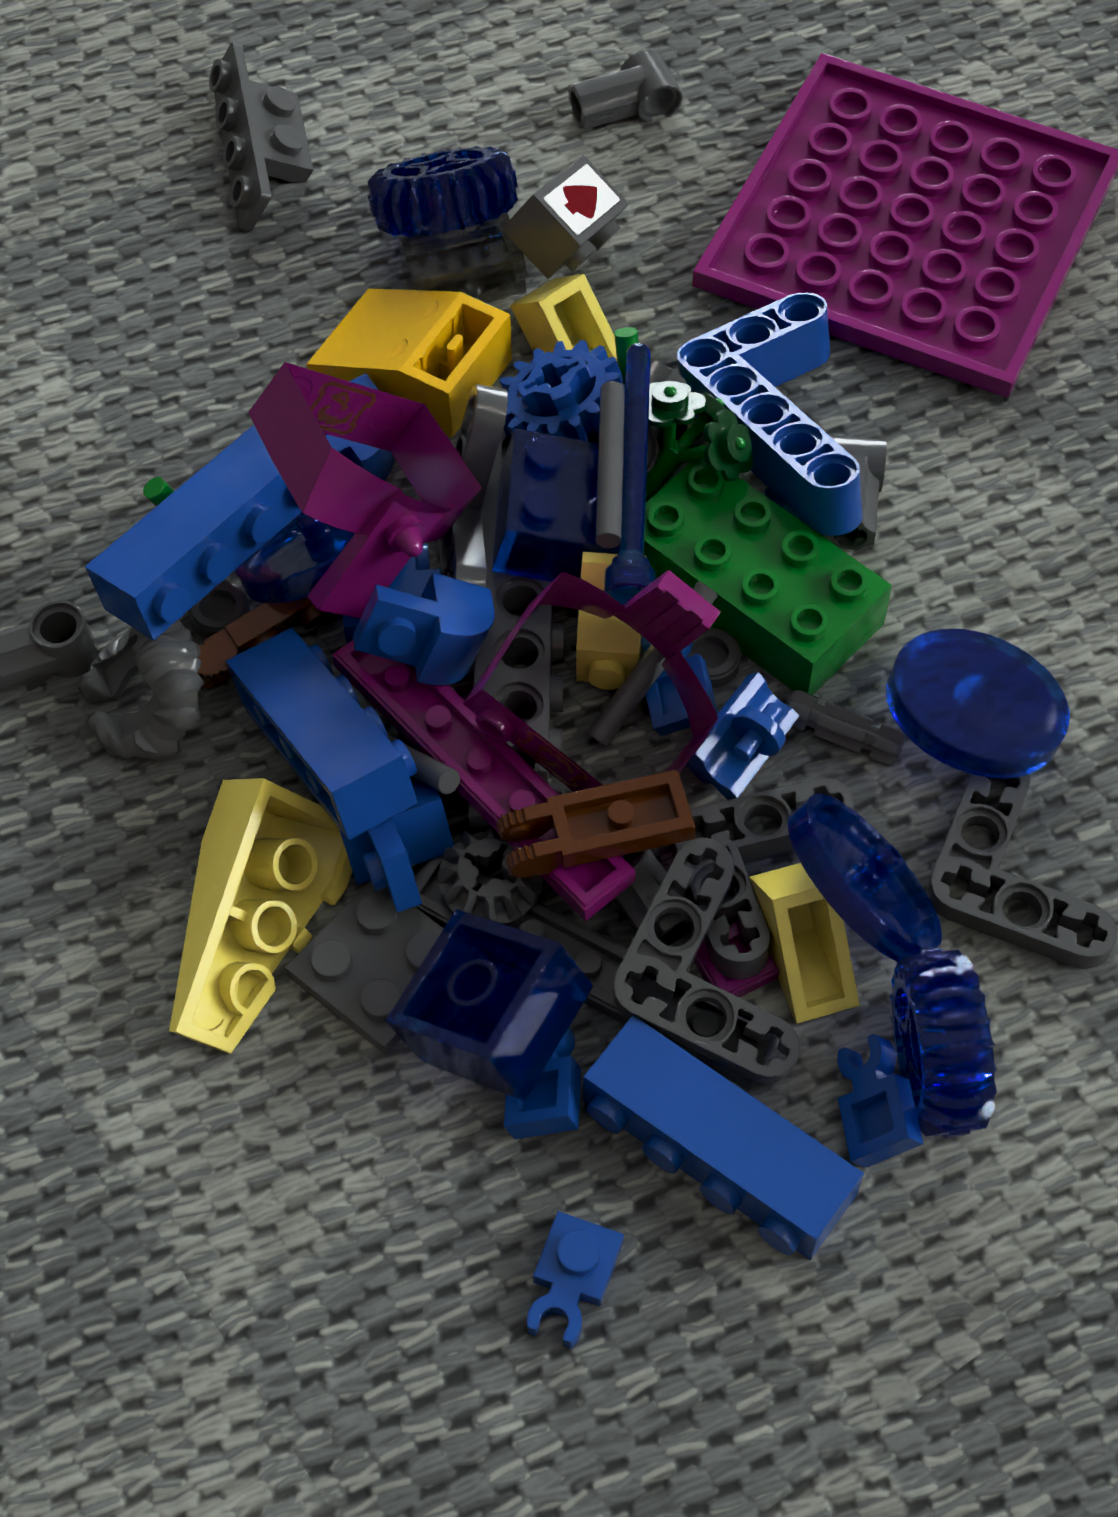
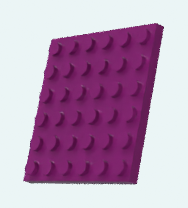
[692,53,1118,398]

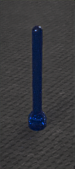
[604,342,656,605]

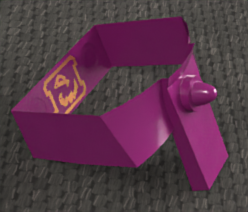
[248,362,482,618]
[463,570,720,792]

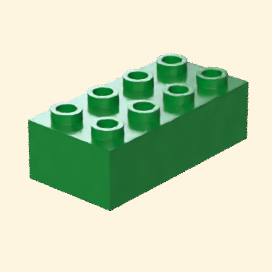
[621,459,892,695]

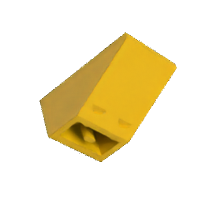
[306,288,512,438]

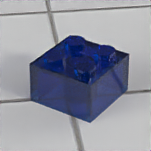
[492,428,635,582]
[386,909,593,1101]

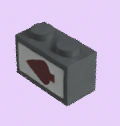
[501,155,629,279]

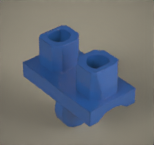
[686,672,799,800]

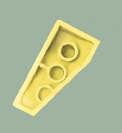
[169,778,352,1053]

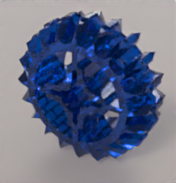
[367,146,518,237]
[890,948,997,1138]

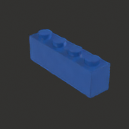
[85,425,302,641]
[225,627,418,840]
[583,1015,864,1260]

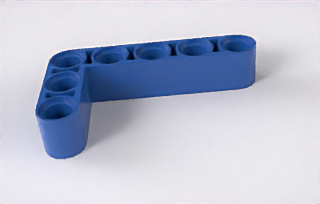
[677,292,863,536]

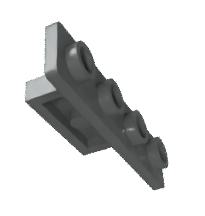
[209,42,313,232]

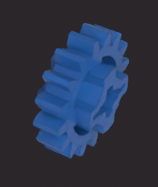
[499,340,627,454]

